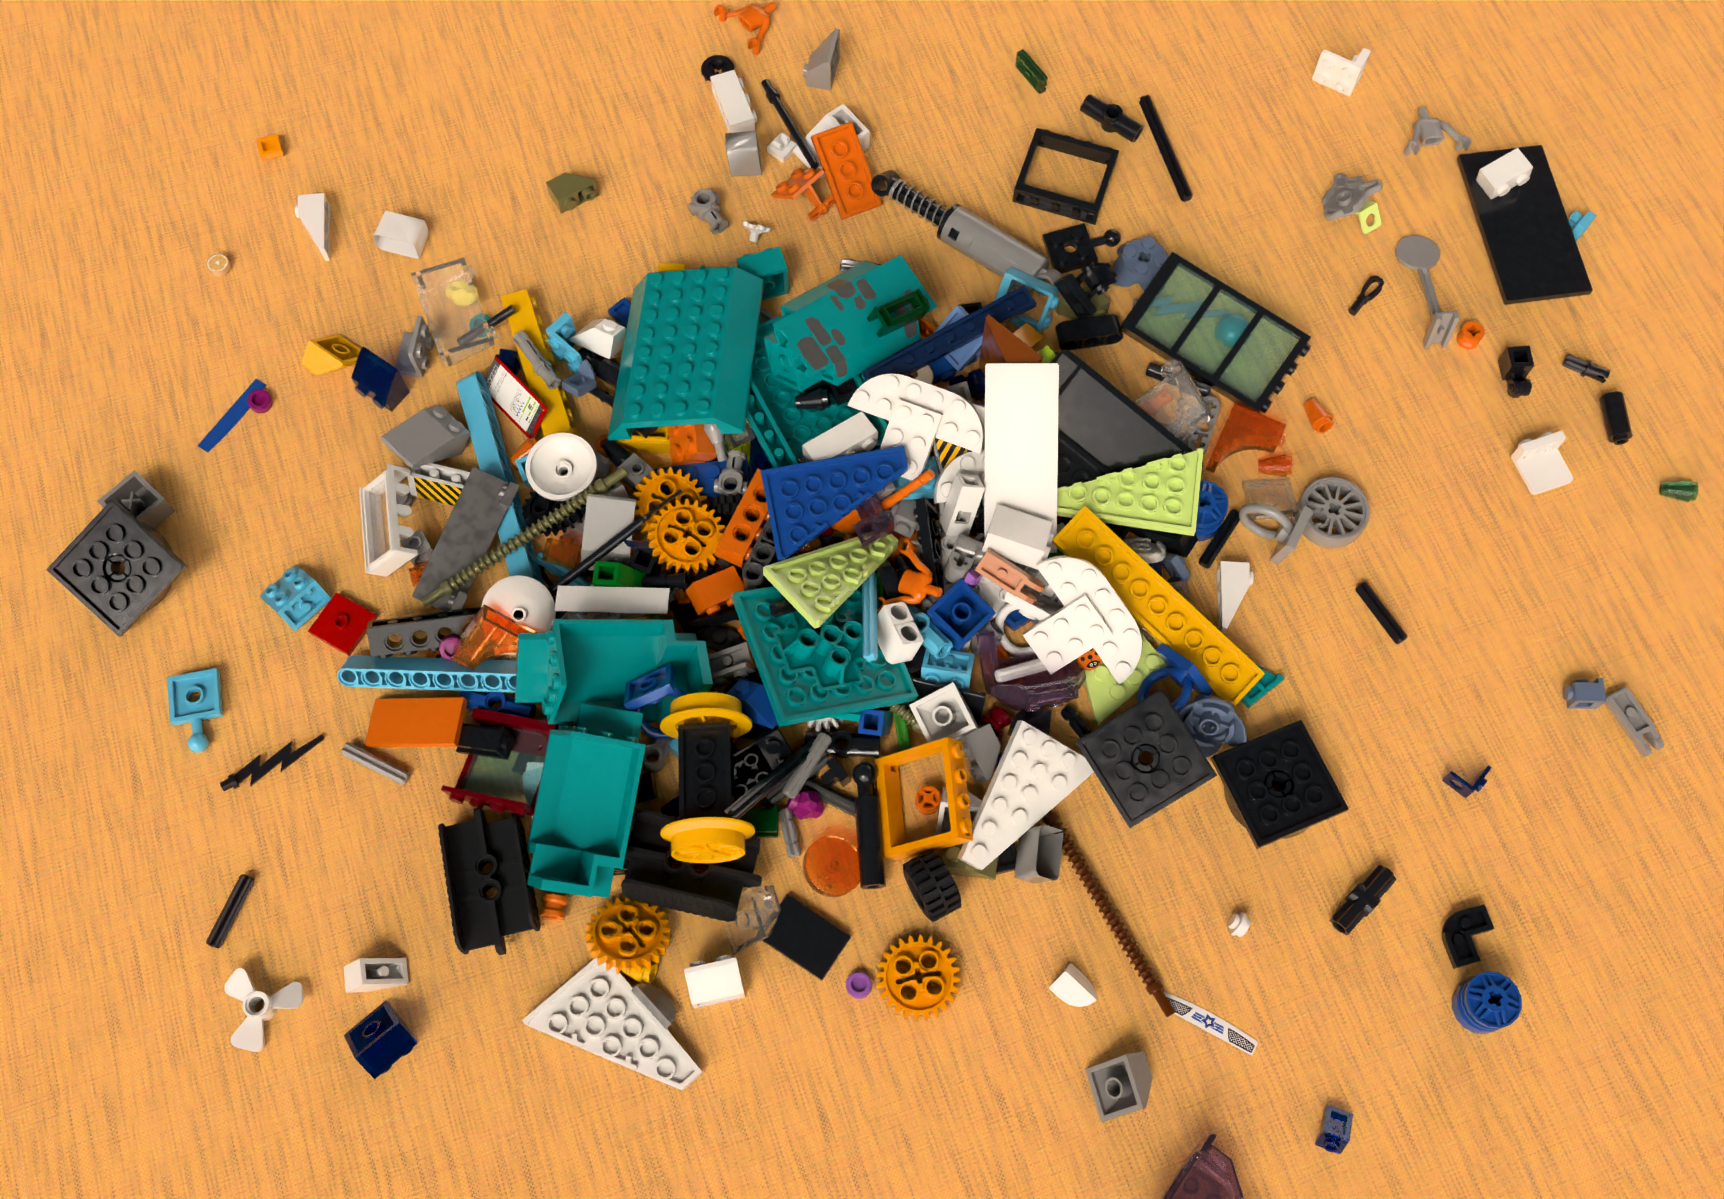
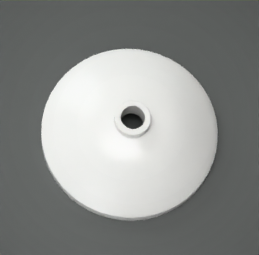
[525,433,597,501]
[481,575,556,649]

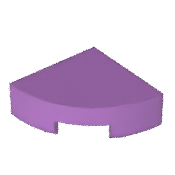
[964,567,983,589]

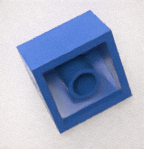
[927,579,996,651]

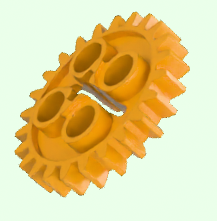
[632,467,708,543]
[647,499,725,574]
[585,897,670,975]
[876,935,961,1022]

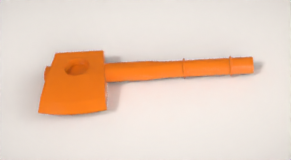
[831,469,935,534]

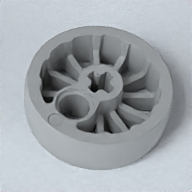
[1296,477,1370,548]

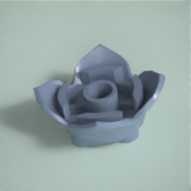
[1112,236,1169,295]
[1177,694,1247,758]

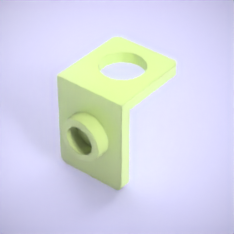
[1354,200,1382,234]

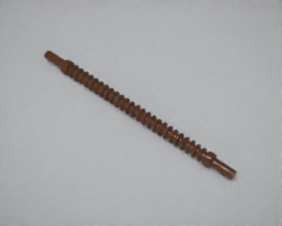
[1042,810,1175,1017]

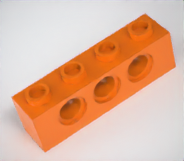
[715,469,769,568]

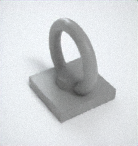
[1239,503,1313,565]

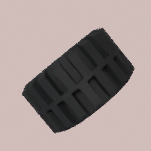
[903,850,961,922]

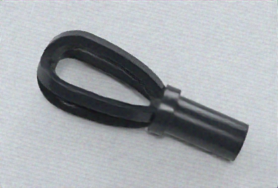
[1348,275,1384,316]

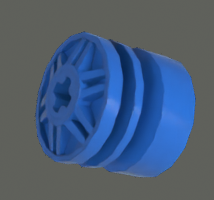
[1195,480,1229,541]
[1452,971,1522,1034]

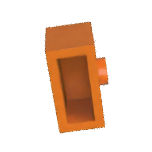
[685,566,747,616]

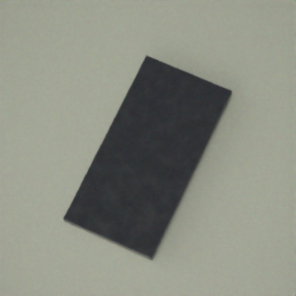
[1457,145,1593,305]

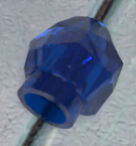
[495,349,521,375]

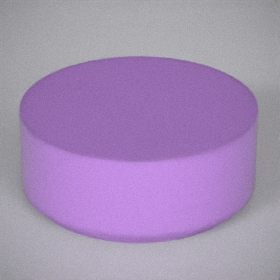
[846,971,872,999]

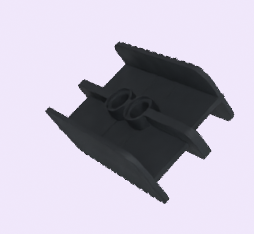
[438,807,540,955]
[621,810,762,922]

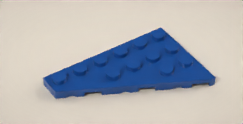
[761,446,908,562]

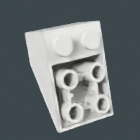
[793,104,870,180]

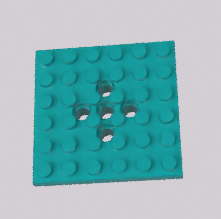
[731,584,918,727]

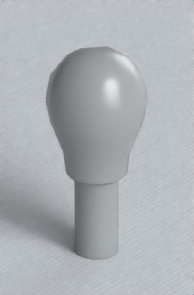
[704,423,727,462]

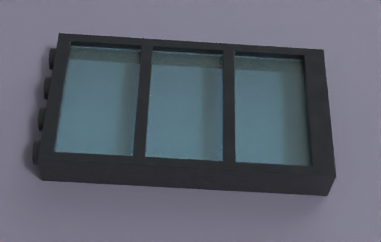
[1121,252,1311,417]

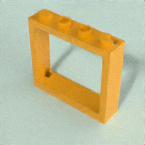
[875,737,973,860]

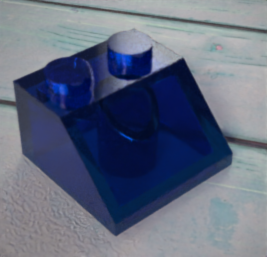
[351,346,410,412]
[344,1000,418,1079]

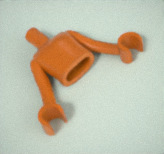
[714,2,776,55]
[877,539,943,612]

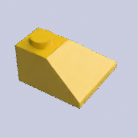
[301,334,373,375]

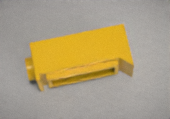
[618,426,670,453]

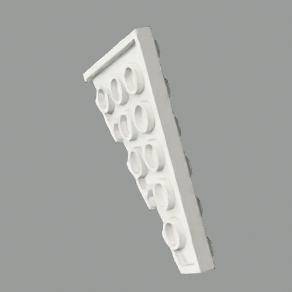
[957,720,1094,870]
[522,957,703,1091]

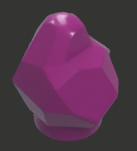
[786,790,824,820]

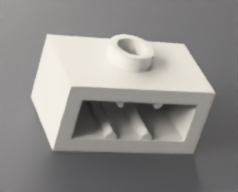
[1476,148,1533,199]

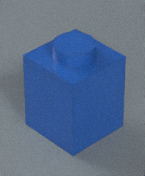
[858,709,892,736]

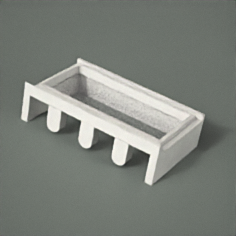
[359,464,418,577]

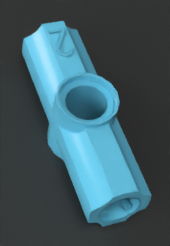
[906,604,953,659]

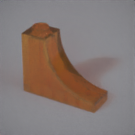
[1205,403,1287,473]
[451,604,538,670]

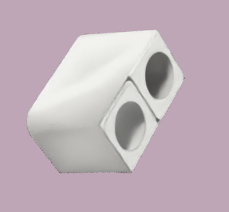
[373,210,429,259]
[877,602,924,664]

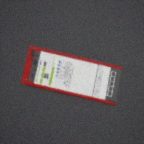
[485,356,548,440]

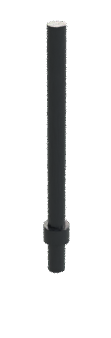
[761,79,819,169]

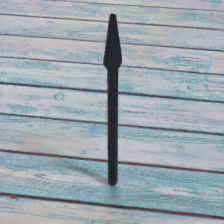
[547,489,682,597]

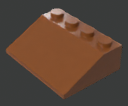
[979,314,1043,379]

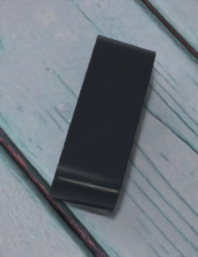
[1055,314,1123,351]

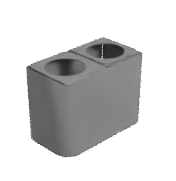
[725,131,762,177]
[1014,825,1063,883]

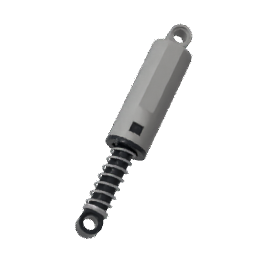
[871,170,1062,296]

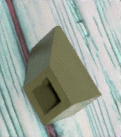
[546,173,599,214]

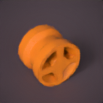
[1456,321,1485,350]
[915,786,941,815]
[539,894,569,920]

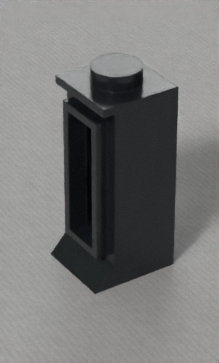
[456,723,516,760]

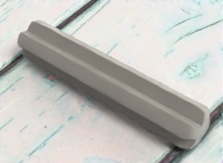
[782,733,832,799]
[341,743,410,785]

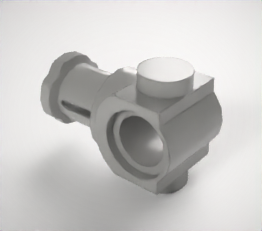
[688,188,728,234]
[714,450,749,496]

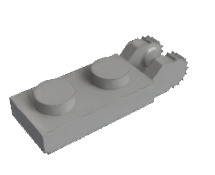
[1605,687,1664,756]

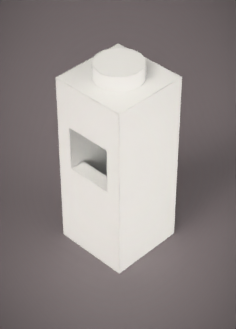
[940,473,985,537]

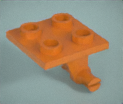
[771,168,835,221]

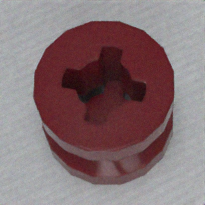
[980,706,1011,737]

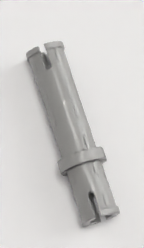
[513,331,561,389]

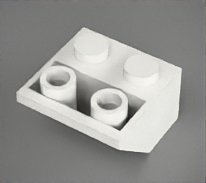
[684,955,745,1009]

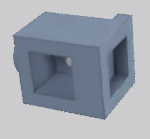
[1563,678,1606,709]

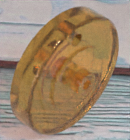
[802,835,860,898]

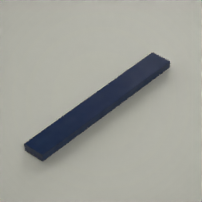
[863,285,1037,381]

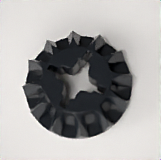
[701,55,735,81]

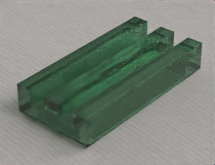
[1015,49,1048,94]

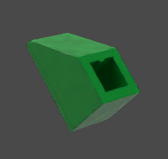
[592,561,647,588]

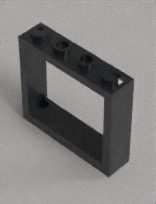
[1012,128,1119,225]

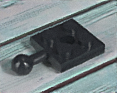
[1042,224,1121,274]

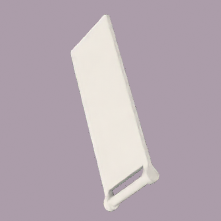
[984,363,1059,553]

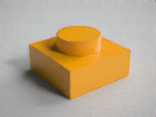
[256,134,284,161]

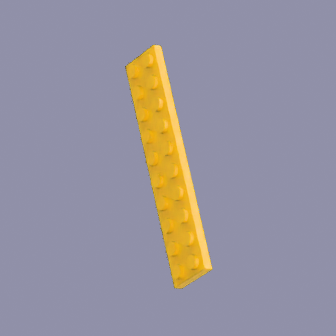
[1052,506,1265,707]

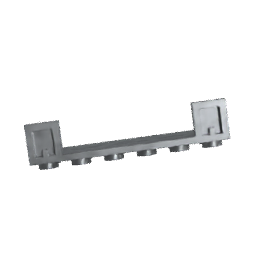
[412,467,519,611]

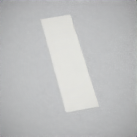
[554,585,670,614]

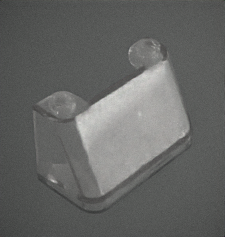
[411,258,497,368]
[1134,358,1211,441]

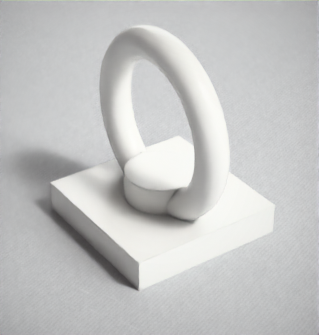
[994,586,1064,657]

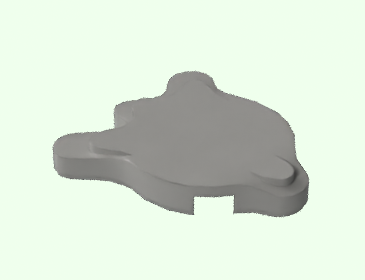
[1322,173,1383,220]

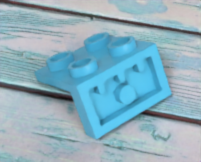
[545,312,582,374]
[260,565,331,631]
[921,649,975,690]

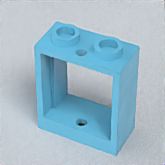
[994,267,1060,333]

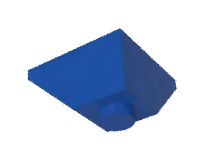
[727,678,778,729]

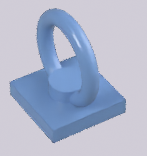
[933,305,983,371]

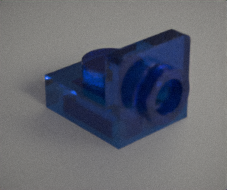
[1315,1104,1353,1154]

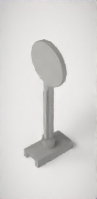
[1395,235,1460,349]

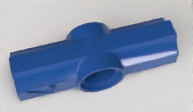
[459,691,536,719]

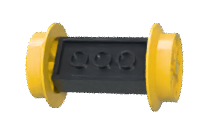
[660,692,755,864]

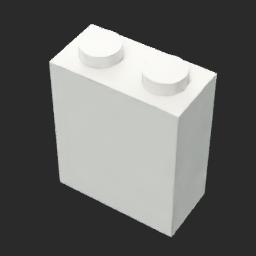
[982,504,1054,570]

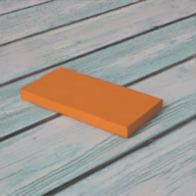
[811,121,882,220]
[365,697,468,747]

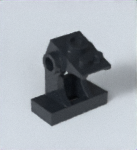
[1054,262,1117,320]

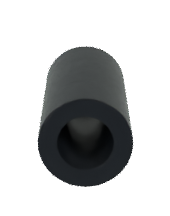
[1599,392,1633,445]

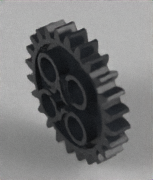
[522,473,593,537]

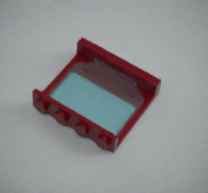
[441,708,559,818]

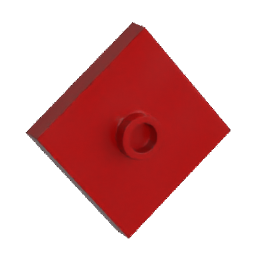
[308,593,377,656]

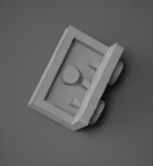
[708,642,757,688]

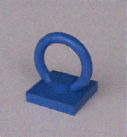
[1137,643,1214,712]
[624,663,687,739]

